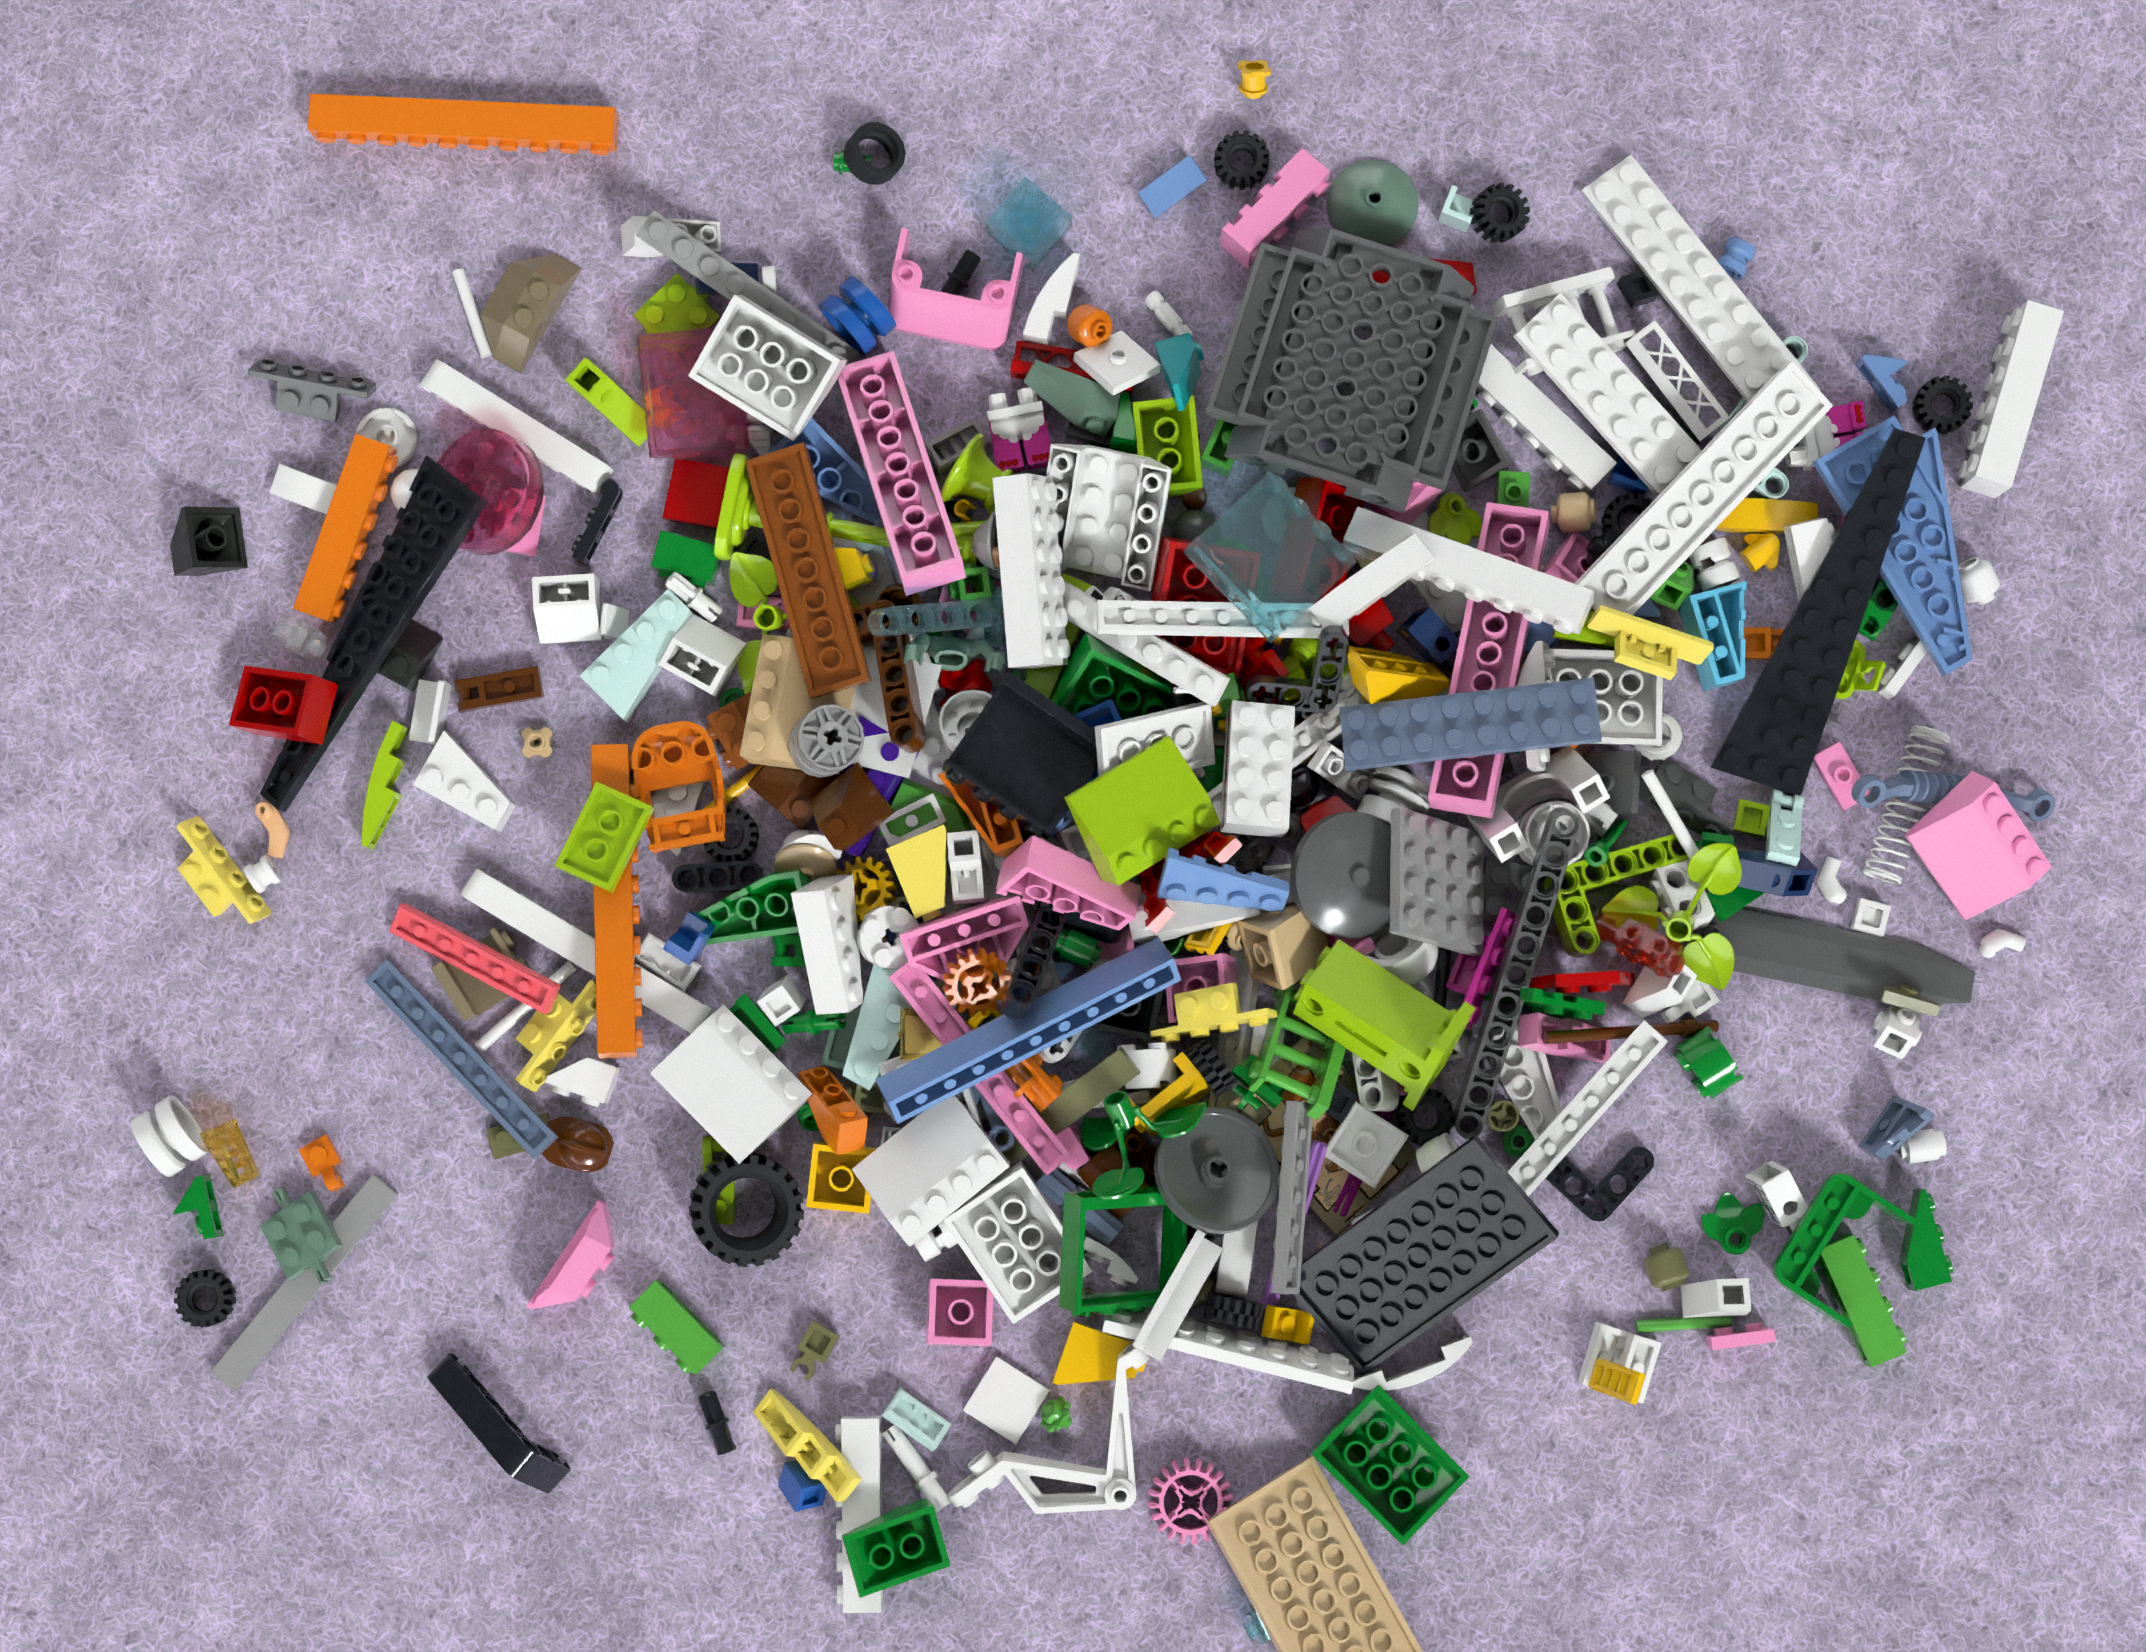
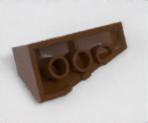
[747,765,845,830]

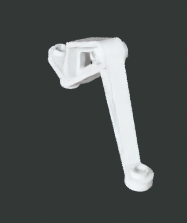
[947,1342,1150,1514]

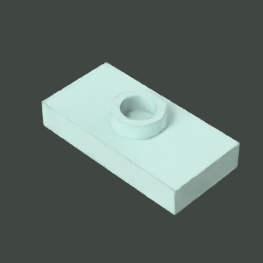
[881,1388,951,1452]

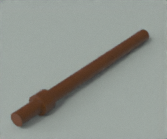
[1542,1018,1719,1044]

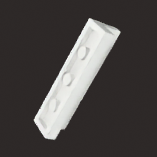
[1625,320,1730,442]
[1132,1229,1223,1361]

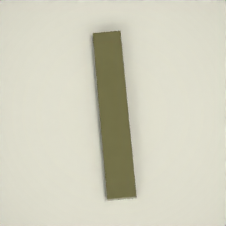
[997,1047,1141,1173]

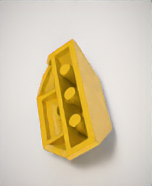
[1346,646,1451,704]

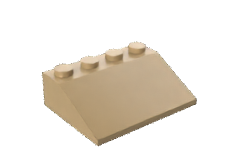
[740,634,855,775]

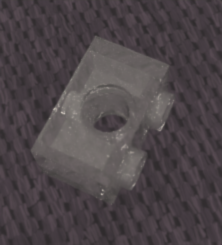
[269,611,331,665]

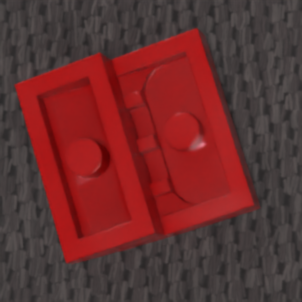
[662,458,730,530]

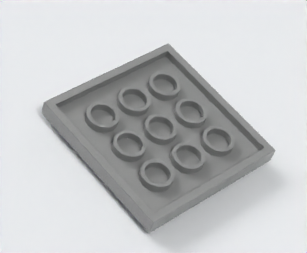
[1390,807,1484,957]

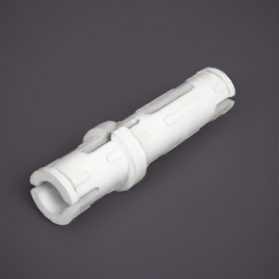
[881,1425,951,1512]

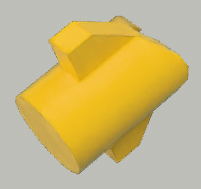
[1739,533,1780,572]

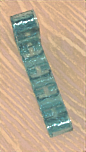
[867,597,1027,688]

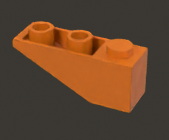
[798,1066,868,1155]

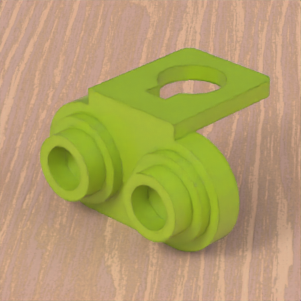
[1835,639,1886,699]

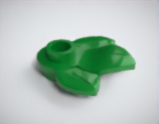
[1701,1192,1764,1255]

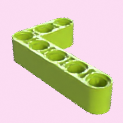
[1544,834,1693,958]

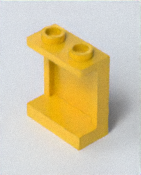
[1128,1052,1210,1138]

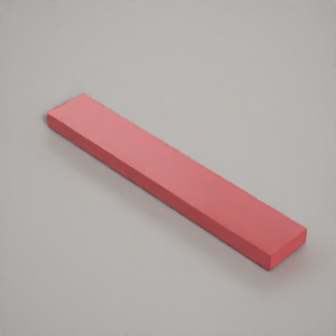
[389,903,561,1014]

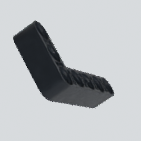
[1001,901,1129,1020]
[427,1353,571,1494]

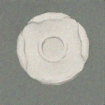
[356,407,418,467]

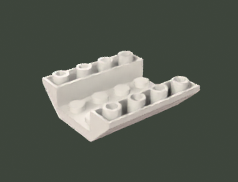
[1046,444,1172,592]

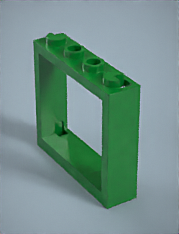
[1059,1186,1188,1317]

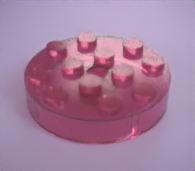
[438,428,544,555]

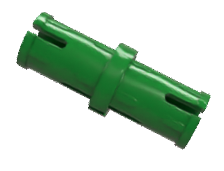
[781,1009,846,1034]

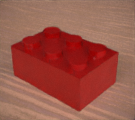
[229,665,338,745]

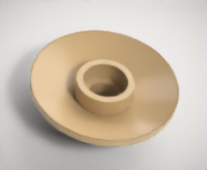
[774,844,836,882]

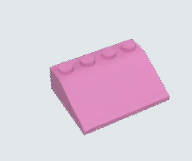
[1905,771,2052,920]

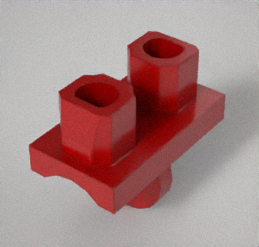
[938,658,994,707]

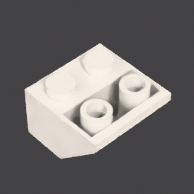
[532,573,603,644]
[658,614,747,698]

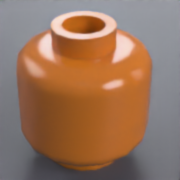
[1067,304,1113,347]

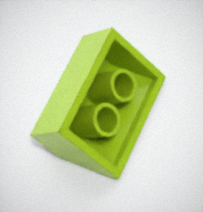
[1132,395,1203,498]

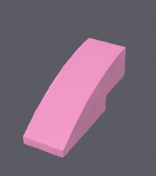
[1518,1012,1610,1063]

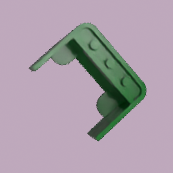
[1772,1173,1916,1328]

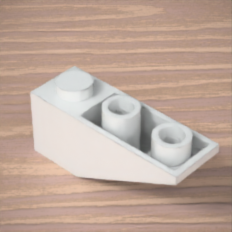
[621,216,722,257]

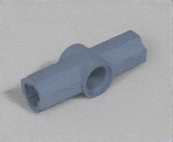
[1037,1168,1124,1247]

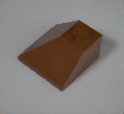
[809,762,895,851]

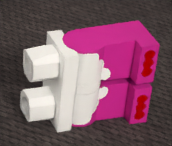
[987,387,1051,473]
[1785,400,1867,471]

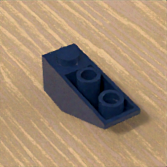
[1737,850,1818,897]

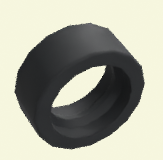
[844,122,906,185]

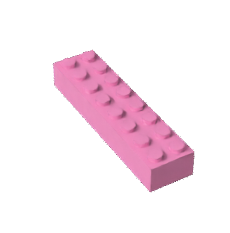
[837,351,966,596]

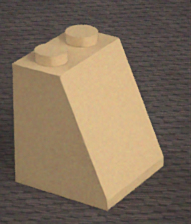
[1238,902,1329,990]

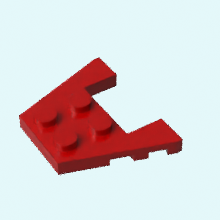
[1140,831,1243,934]
[1514,971,1635,995]

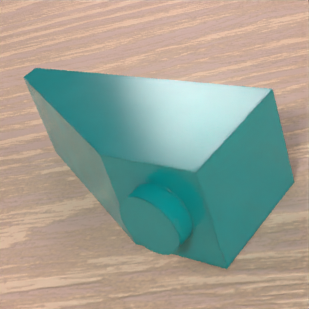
[1154,333,1204,411]

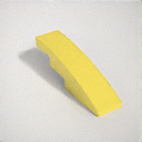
[753,1389,862,1502]

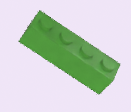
[1818,1234,1907,1367]

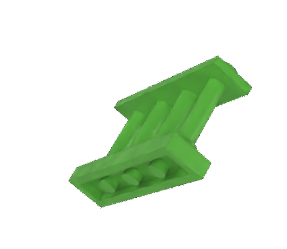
[1248,983,1346,1120]

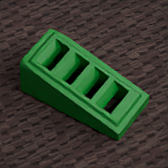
[1109,391,1137,454]

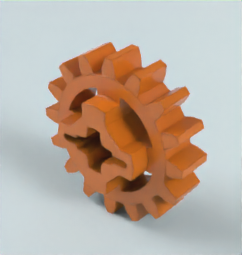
[942,948,1011,1017]

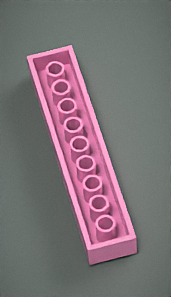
[1428,502,1550,818]

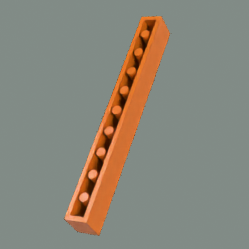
[308,93,619,155]
[591,744,643,1059]

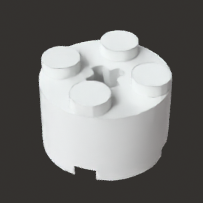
[1117,1043,1178,1092]

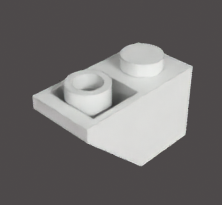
[1622,950,1697,1018]
[545,1057,621,1107]
[1680,1278,1751,1318]

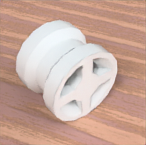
[244,854,282,893]

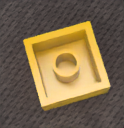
[806,1141,876,1214]

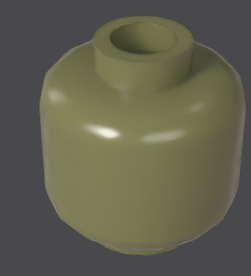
[1643,1243,1690,1292]

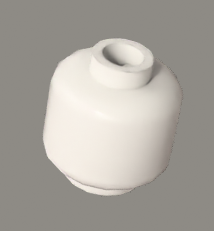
[1958,557,2001,605]

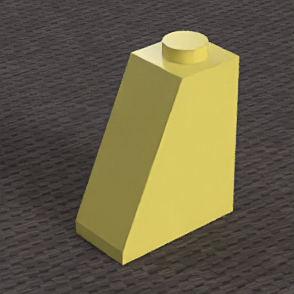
[886,824,948,922]

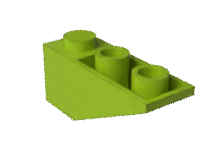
[565,357,659,447]

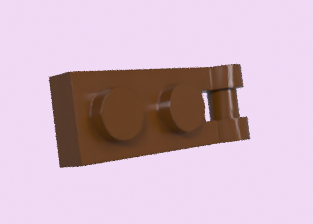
[454,666,544,713]

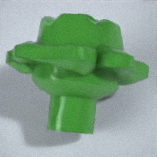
[1040,1396,1072,1433]

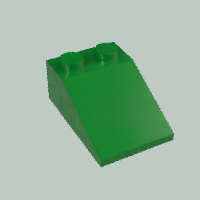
[841,1498,951,1598]

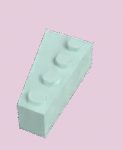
[580,588,693,723]

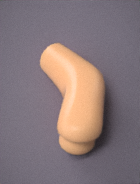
[255,800,290,859]

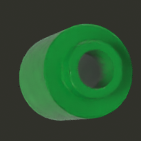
[1054,928,1103,968]

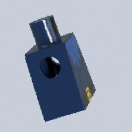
[1396,607,1459,674]

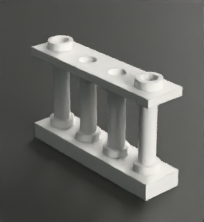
[1492,267,1636,376]

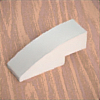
[1023,253,1080,345]

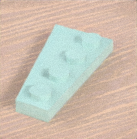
[842,964,915,1091]

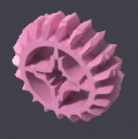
[1148,1457,1233,1545]

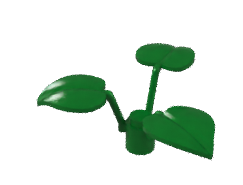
[1081,1091,1207,1200]

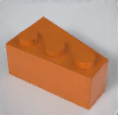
[938,772,1029,858]

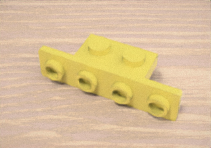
[1587,605,1714,680]
[176,816,272,924]
[515,980,596,1092]
[1150,983,1278,1044]

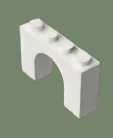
[1466,746,1610,863]

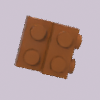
[704,692,751,771]

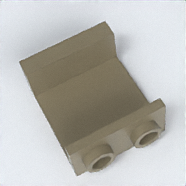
[431,927,531,1022]

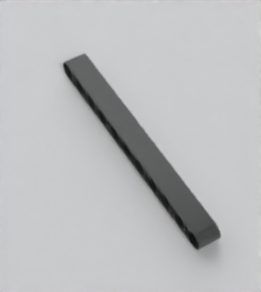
[1453,807,1580,1139]

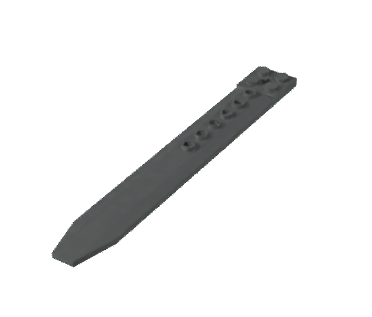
[1483,858,1975,1004]

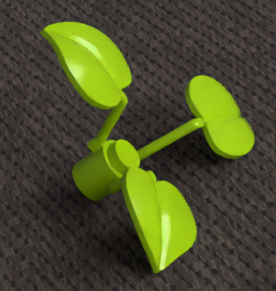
[729,552,861,694]
[1602,842,1742,990]

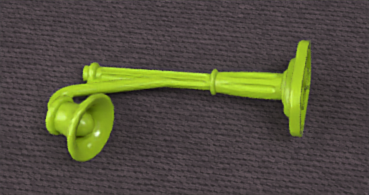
[714,433,1013,565]

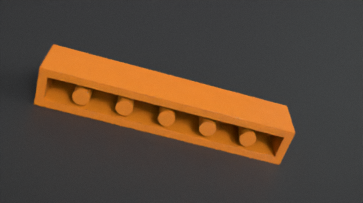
[293,433,398,623]

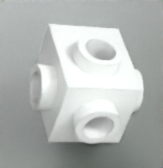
[1873,1005,1922,1059]

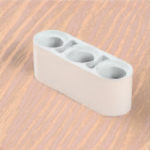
[1352,1052,1399,1112]

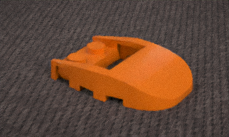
[631,721,726,854]

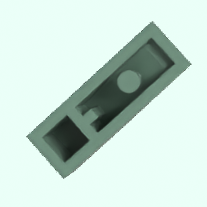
[1024,359,1121,437]

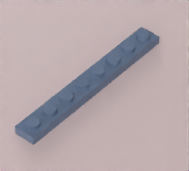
[365,959,558,1159]

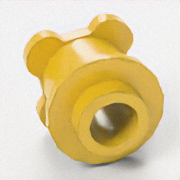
[1238,59,1271,99]

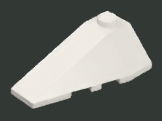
[1129,884,1262,944]

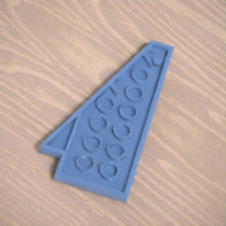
[1813,415,1973,677]

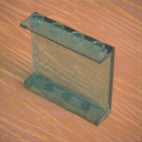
[1183,471,1357,643]

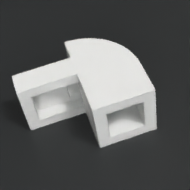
[947,830,985,905]

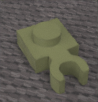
[790,1320,840,1381]

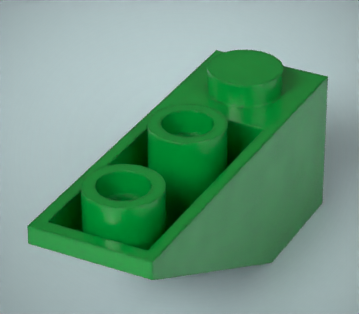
[1899,1188,1953,1291]

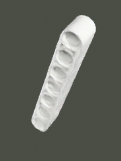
[419,359,614,496]

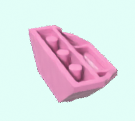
[899,895,1029,981]
[526,1199,615,1309]

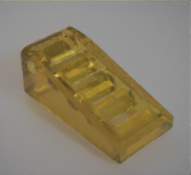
[200,1118,260,1188]

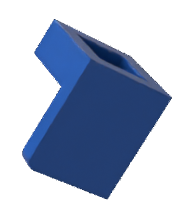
[1607,456,1648,495]
[663,911,716,966]
[778,1460,827,1512]

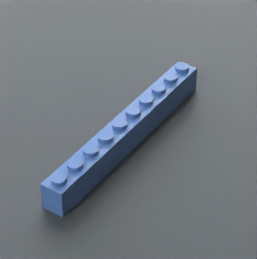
[875,937,1181,1124]

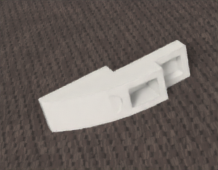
[1516,641,1556,772]

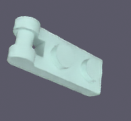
[1765,789,1804,867]

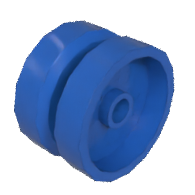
[819,276,896,355]

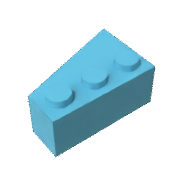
[1678,581,1747,692]

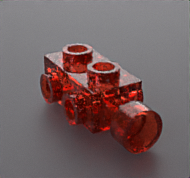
[1595,915,1685,979]

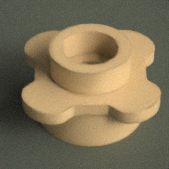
[521,727,553,758]

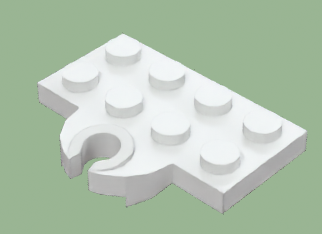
[1095,701,1215,776]

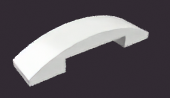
[1353,1334,1473,1390]

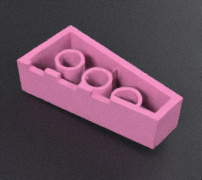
[1220,148,1330,269]
[995,835,1141,930]

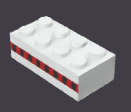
[1220,700,1295,838]

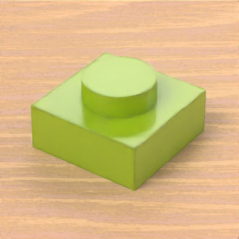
[1733,799,1771,837]

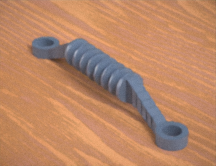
[1851,770,2056,822]

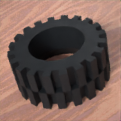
[688,1152,804,1267]

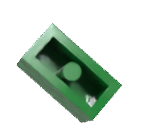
[651,530,721,589]

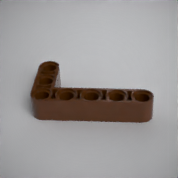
[852,600,926,753]

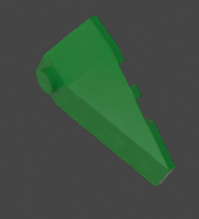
[696,869,811,945]

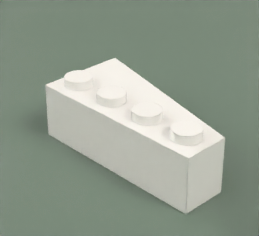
[791,874,863,1015]

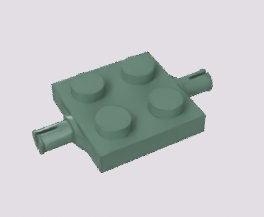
[260,1187,343,1285]

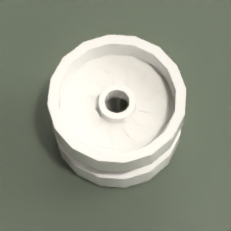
[131,1095,209,1177]

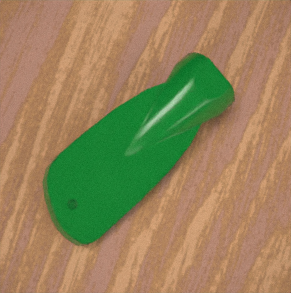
[1584,818,1628,867]

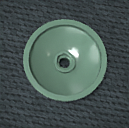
[1327,159,1419,247]

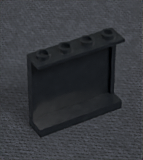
[942,671,1098,840]

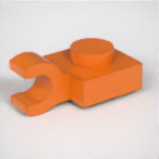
[298,1134,345,1192]

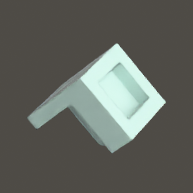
[1438,185,1474,232]

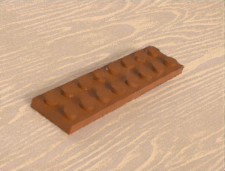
[745,442,872,700]

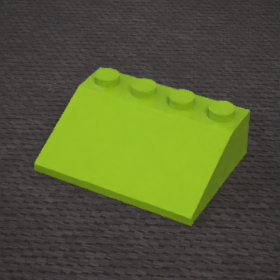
[1064,736,1220,886]

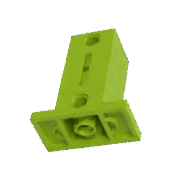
[1293,939,1476,1111]

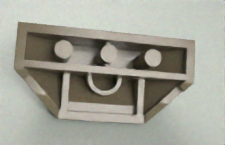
[480,254,582,374]

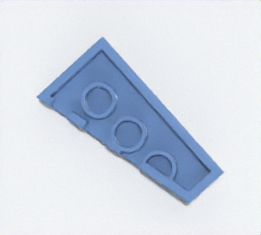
[1157,847,1289,912]

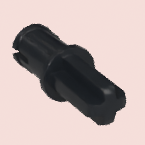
[940,250,981,296]
[698,1391,736,1456]

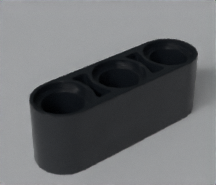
[672,861,765,894]

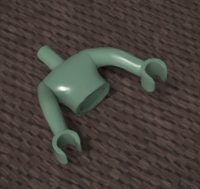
[903,627,1006,674]

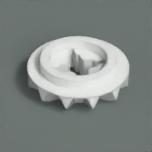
[1634,713,1682,761]

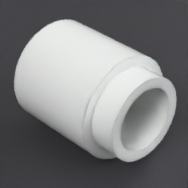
[1897,1128,1947,1164]

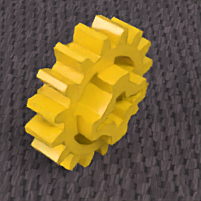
[836,857,897,924]

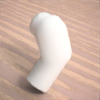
[1817,856,1847,904]
[1978,929,2026,958]

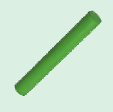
[1635,1316,1732,1333]

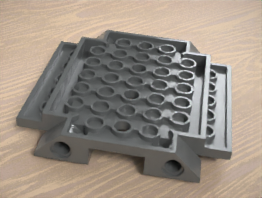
[1205,228,1499,514]

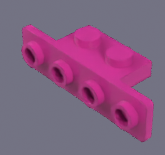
[1445,907,1516,1031]

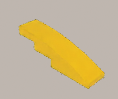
[1715,498,1818,534]

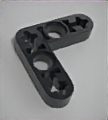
[1246,625,1349,713]
[1545,1147,1654,1222]

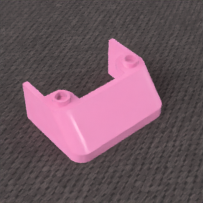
[888,228,1024,351]

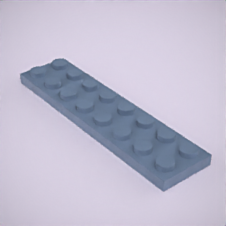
[1339,678,1602,771]

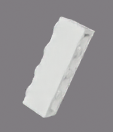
[1783,518,1835,603]

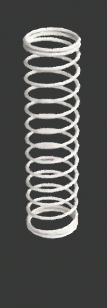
[1862,725,1950,885]

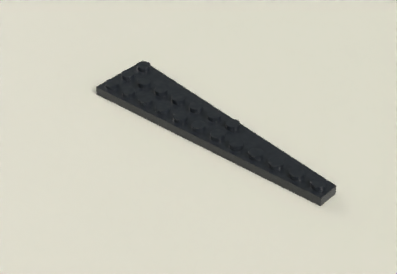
[1710,428,1926,796]
[260,455,488,812]

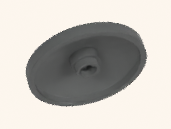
[1290,811,1391,939]
[1154,1107,1279,1234]

